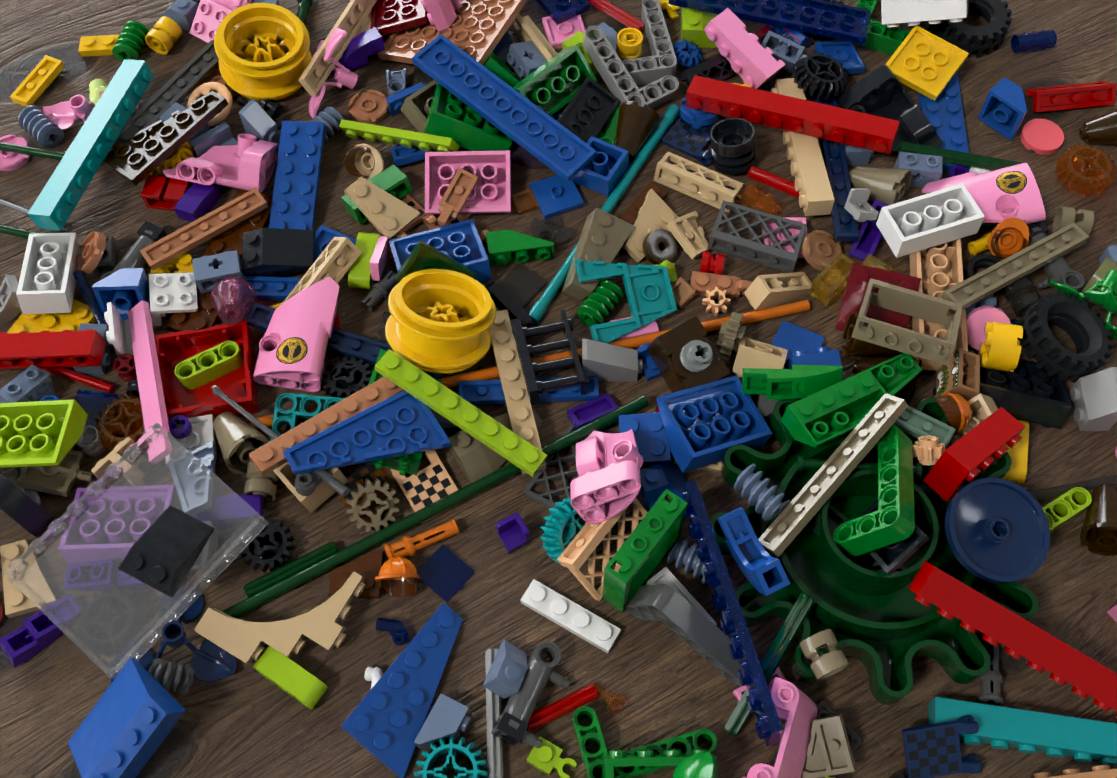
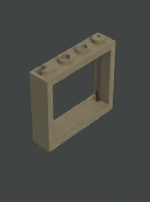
[851,278,963,366]

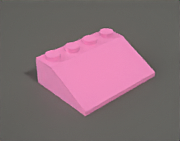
[425,150,511,214]

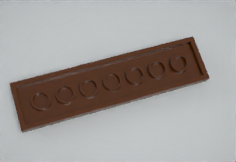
[165,189,273,332]

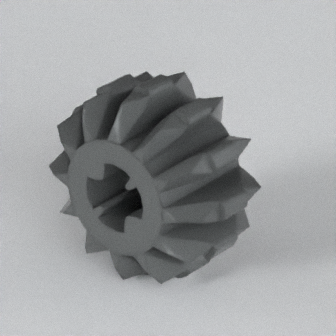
[148,658,195,693]

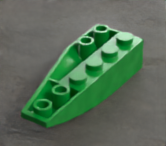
[781,353,922,448]

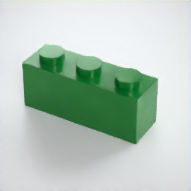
[341,164,412,225]

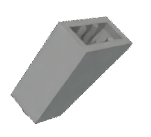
[582,339,642,382]

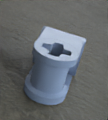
[386,68,408,96]

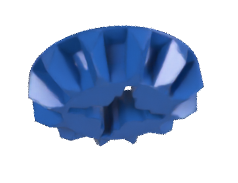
[673,39,703,67]

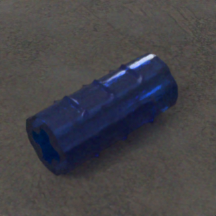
[1011,30,1057,53]

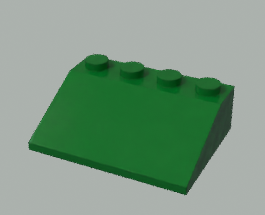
[424,83,512,151]

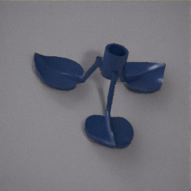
[111,578,237,683]

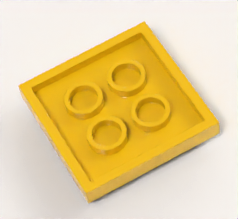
[885,25,969,101]
[7,299,101,333]

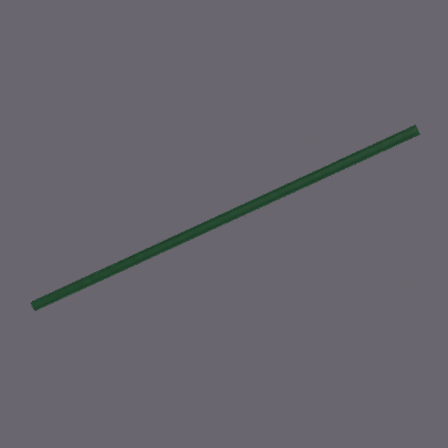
[222,395,649,618]

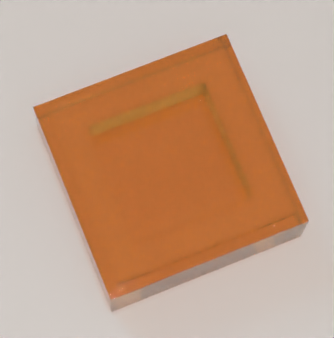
[511,189,539,215]

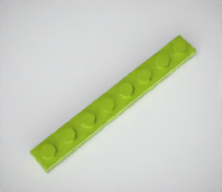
[375,349,547,477]

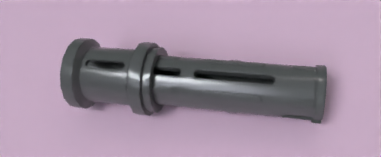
[978,633,1004,706]

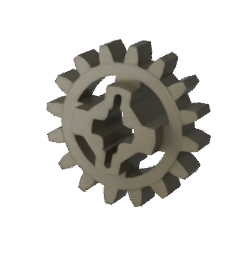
[716,312,746,362]
[345,478,400,532]

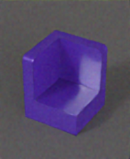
[496,512,531,554]

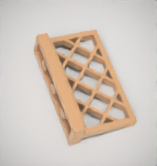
[557,494,647,601]

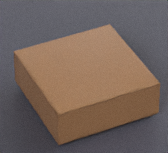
[672,277,697,309]

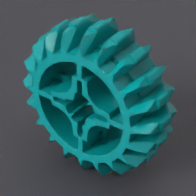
[540,498,599,564]
[414,736,488,778]

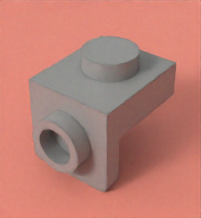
[844,188,879,222]

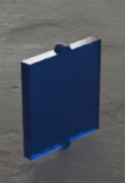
[75,390,118,430]
[417,544,475,603]

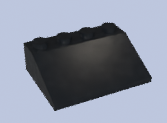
[967,347,1072,429]

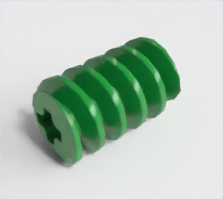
[112,20,149,62]
[577,280,624,328]

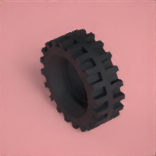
[929,0,1012,58]
[1017,291,1114,382]

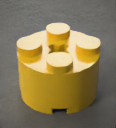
[979,322,1023,372]

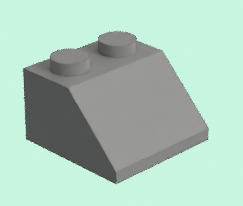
[1069,367,1117,431]

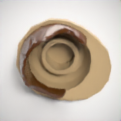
[344,143,384,180]

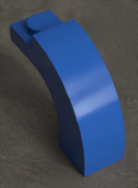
[717,507,790,596]

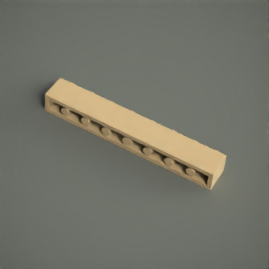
[771,78,835,216]

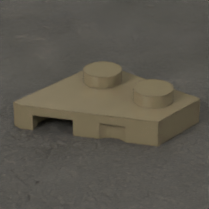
[802,714,856,778]

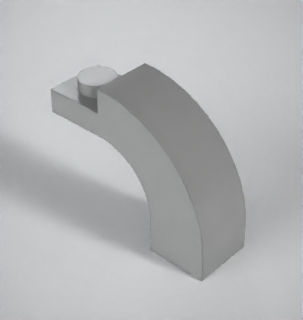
[0,275,21,327]

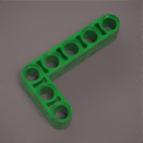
[845,0,910,55]
[833,424,915,556]
[573,706,717,778]

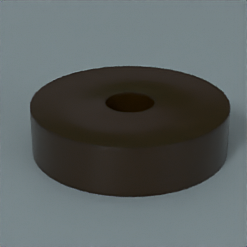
[643,229,677,265]

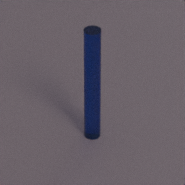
[73,270,109,326]

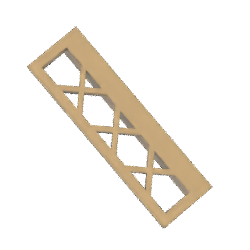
[511,14,557,61]
[653,152,744,213]
[282,237,362,304]

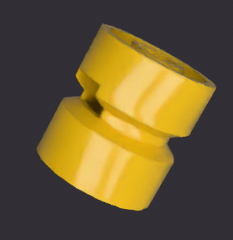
[145,16,182,55]
[616,27,643,61]

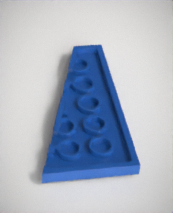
[282,390,451,475]
[340,602,463,778]

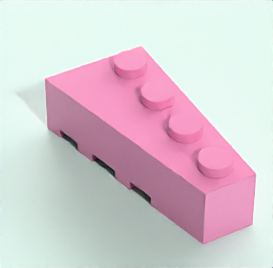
[704,8,785,89]

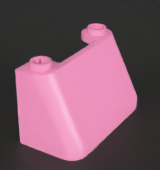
[741,677,818,778]

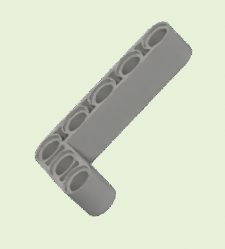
[622,0,677,86]
[582,26,679,109]

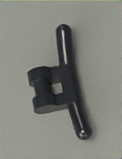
[237,96,283,130]

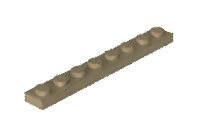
[941,222,1090,312]
[758,393,908,557]

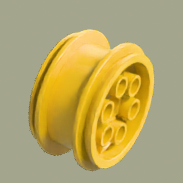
[214,3,312,101]
[385,269,496,373]

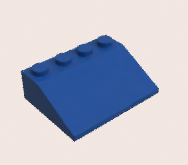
[389,219,492,282]
[656,376,773,473]
[68,658,186,778]

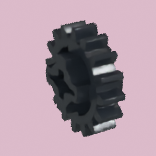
[321,356,372,398]
[239,518,295,573]

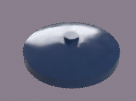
[945,477,1050,584]

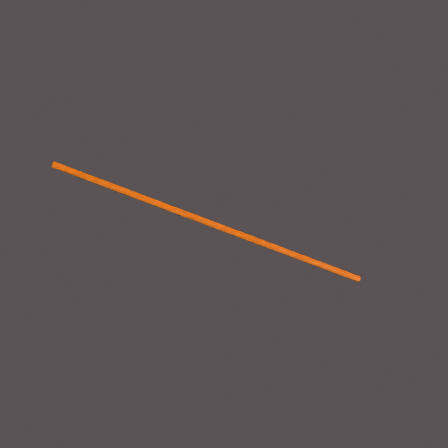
[250,300,810,430]

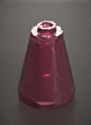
[211,276,257,325]

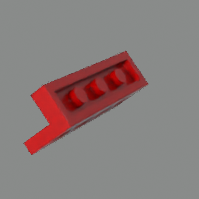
[1026,81,1117,112]

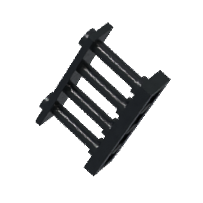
[511,309,589,406]

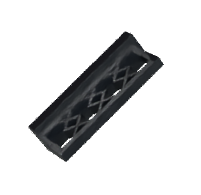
[676,53,737,88]

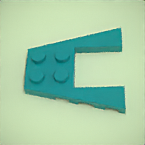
[574,259,677,344]

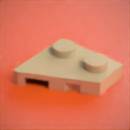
[666,211,709,260]

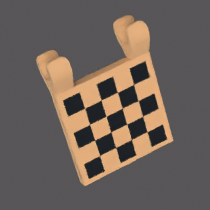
[390,450,458,524]

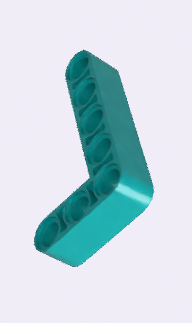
[270,393,345,441]

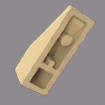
[744,272,815,310]

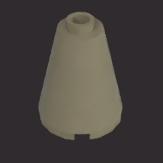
[849,166,912,205]
[213,412,270,475]

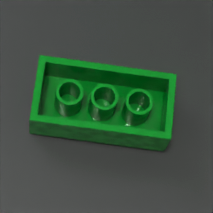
[512,45,597,116]

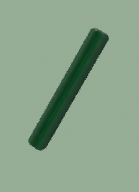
[243,542,338,597]

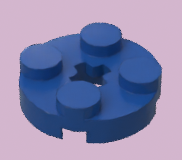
[680,98,720,129]

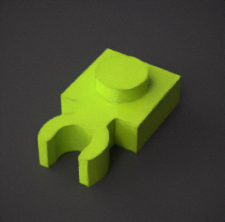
[526,736,577,778]

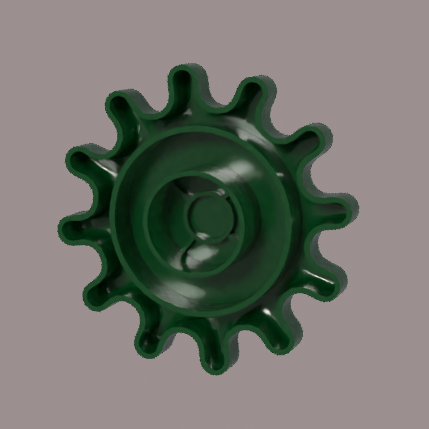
[705,398,1039,705]

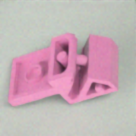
[189,0,252,43]
[421,0,463,32]

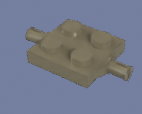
[16,450,94,497]

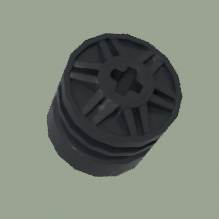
[710,118,756,175]

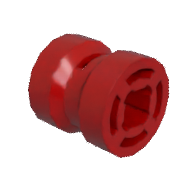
[700,251,725,275]

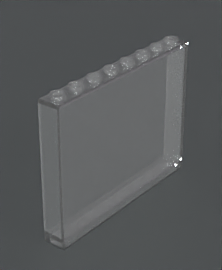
[3,422,268,679]

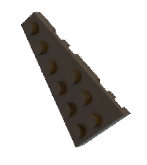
[102,91,228,186]

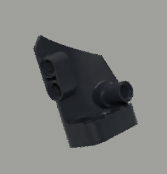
[837,65,943,152]

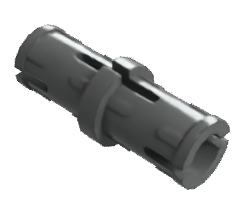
[361,271,398,312]

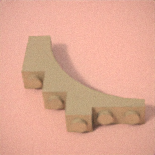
[194,572,366,663]

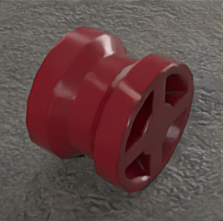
[113,353,137,382]

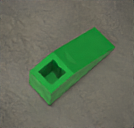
[486,229,555,266]

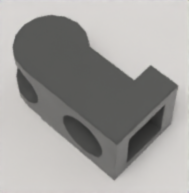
[94,236,118,279]

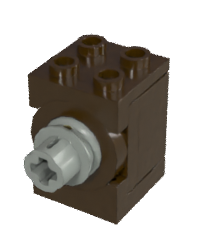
[647,316,730,393]

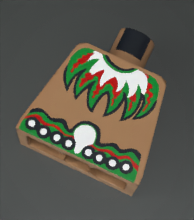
[933,348,980,400]

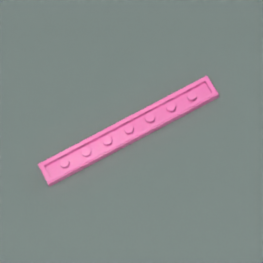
[127,300,173,464]

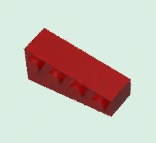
[923,407,1025,502]

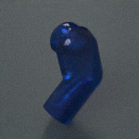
[376,617,409,646]

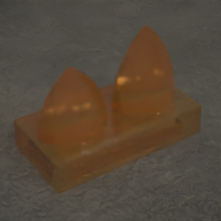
[736,182,782,216]

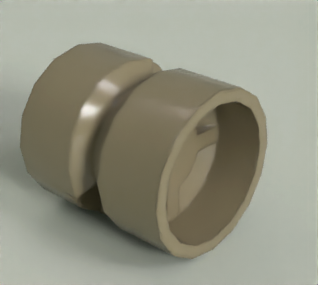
[1053,206,1094,236]
[243,461,278,503]
[799,629,850,680]

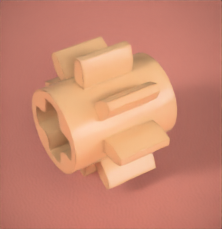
[702,287,731,317]
[912,435,945,465]

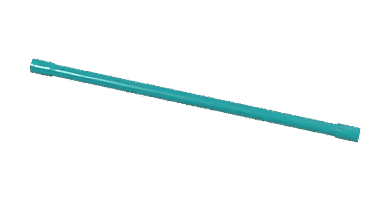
[528,104,680,325]

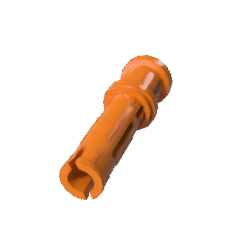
[383,519,459,560]

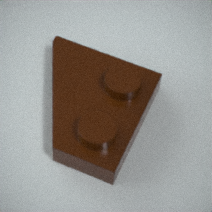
[328,549,384,599]

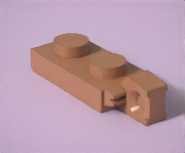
[437,168,479,226]
[690,271,752,300]

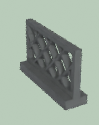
[707,200,807,273]
[523,423,604,519]

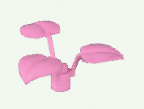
[308,28,358,118]
[43,95,139,130]

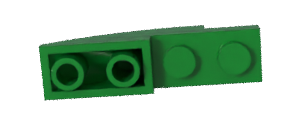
[742,365,842,400]

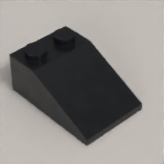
[242,228,315,277]
[860,500,930,576]
[118,505,215,598]

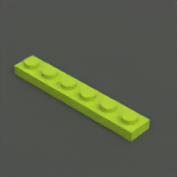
[339,119,460,152]

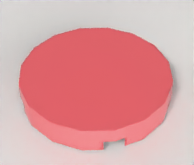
[1020,119,1064,155]

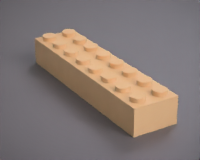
[909,238,968,371]

